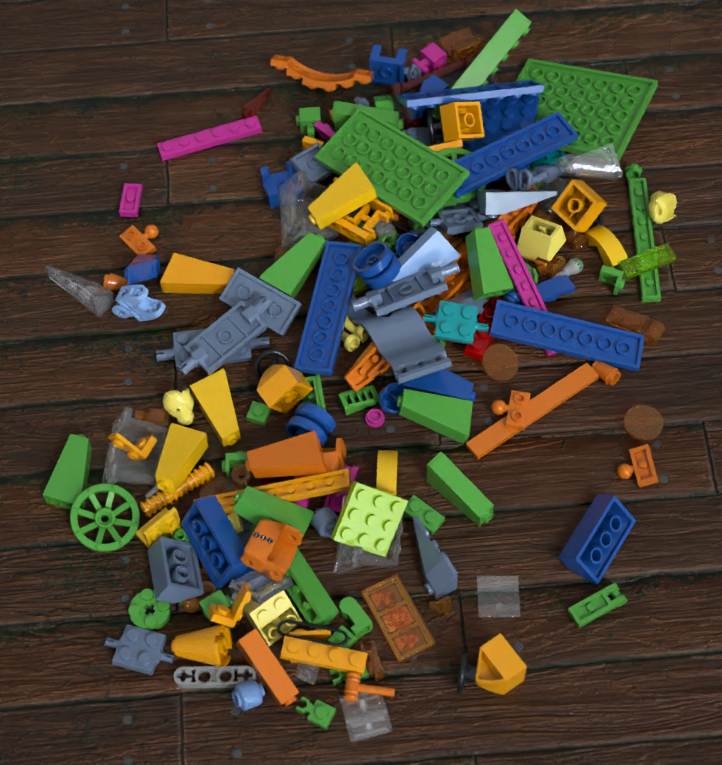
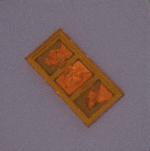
[361,574,436,664]

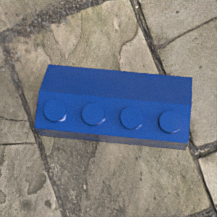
[558,494,636,585]
[180,496,248,589]

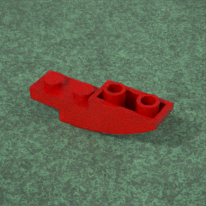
[464,297,508,360]

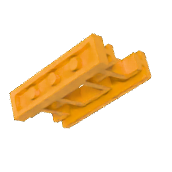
[308,177,394,247]

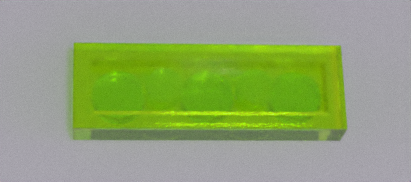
[618,243,676,280]

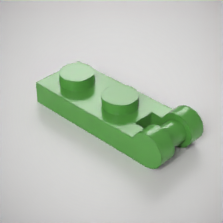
[567,583,628,628]

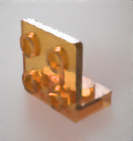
[439,28,485,64]

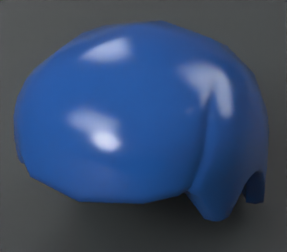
[396,232,420,257]
[378,382,404,414]

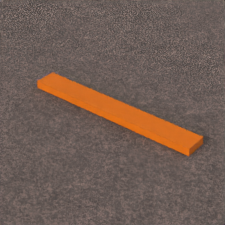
[466,363,599,460]

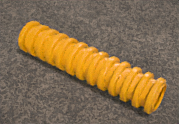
[140,462,215,518]

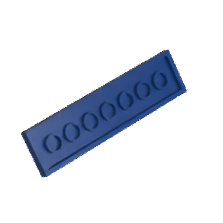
[398,80,544,110]
[453,111,579,198]
[294,241,363,376]
[489,299,645,372]

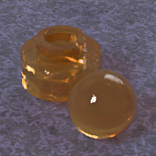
[231,465,252,491]
[183,581,217,613]

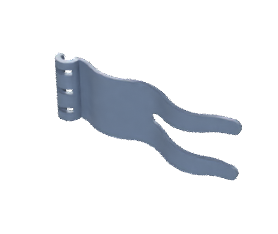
[347,294,452,384]

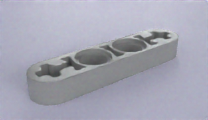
[174,666,257,688]

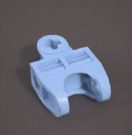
[112,285,166,322]

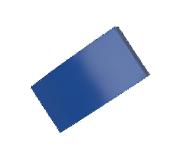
[536,275,576,302]

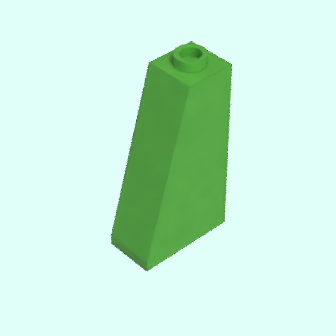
[332,101,403,131]
[465,226,514,301]
[259,232,326,299]
[397,389,473,444]
[43,434,92,510]
[427,452,494,527]
[232,486,315,537]

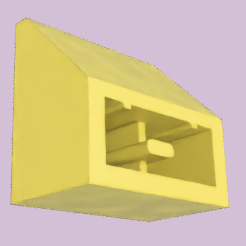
[517,216,566,266]
[243,583,303,646]

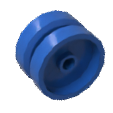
[352,241,401,289]
[286,402,336,448]

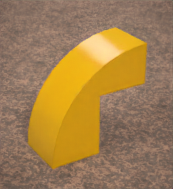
[583,225,628,267]
[376,450,398,495]

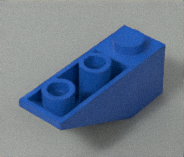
[412,74,449,120]
[125,254,160,285]

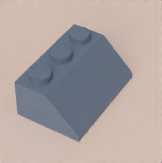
[148,536,204,603]

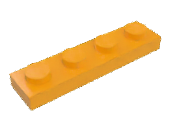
[280,636,368,676]

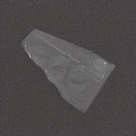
[45,265,115,317]

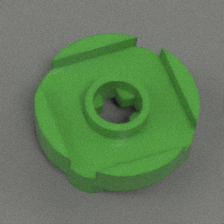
[128,589,171,630]

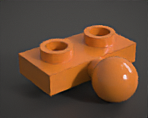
[119,224,159,255]
[491,390,531,431]
[617,444,659,487]

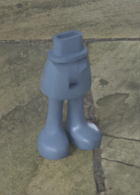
[506,163,566,191]

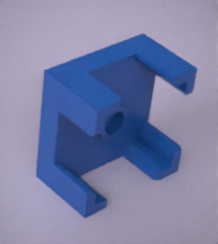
[369,44,407,88]
[260,161,305,208]

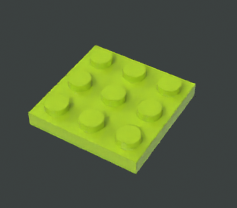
[331,481,408,557]

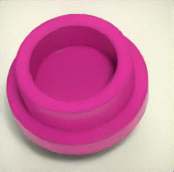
[365,409,385,428]

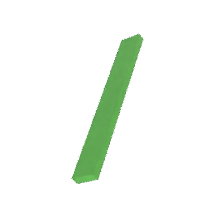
[627,178,661,302]

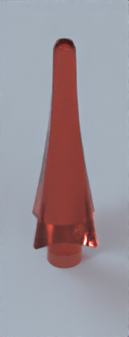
[241,87,271,119]

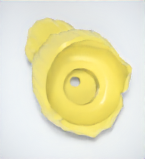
[648,191,677,224]
[162,388,194,426]

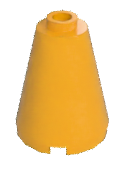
[171,624,232,667]

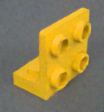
[135,507,181,549]

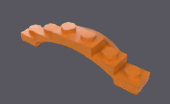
[270,54,374,92]

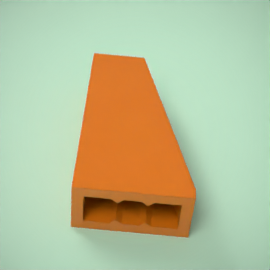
[245,431,327,478]
[236,628,299,707]

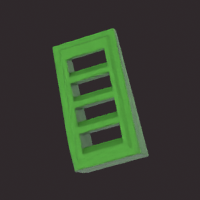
[338,385,379,416]

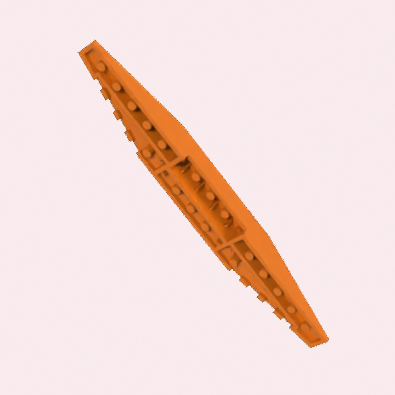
[344,185,538,392]

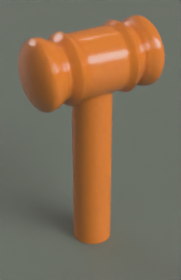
[343,672,395,702]

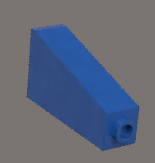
[401,365,476,403]

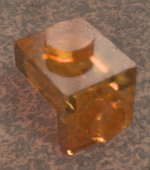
[535,255,567,277]

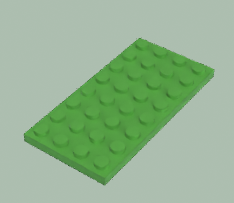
[314,107,470,227]

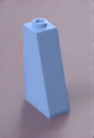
[389,226,461,284]

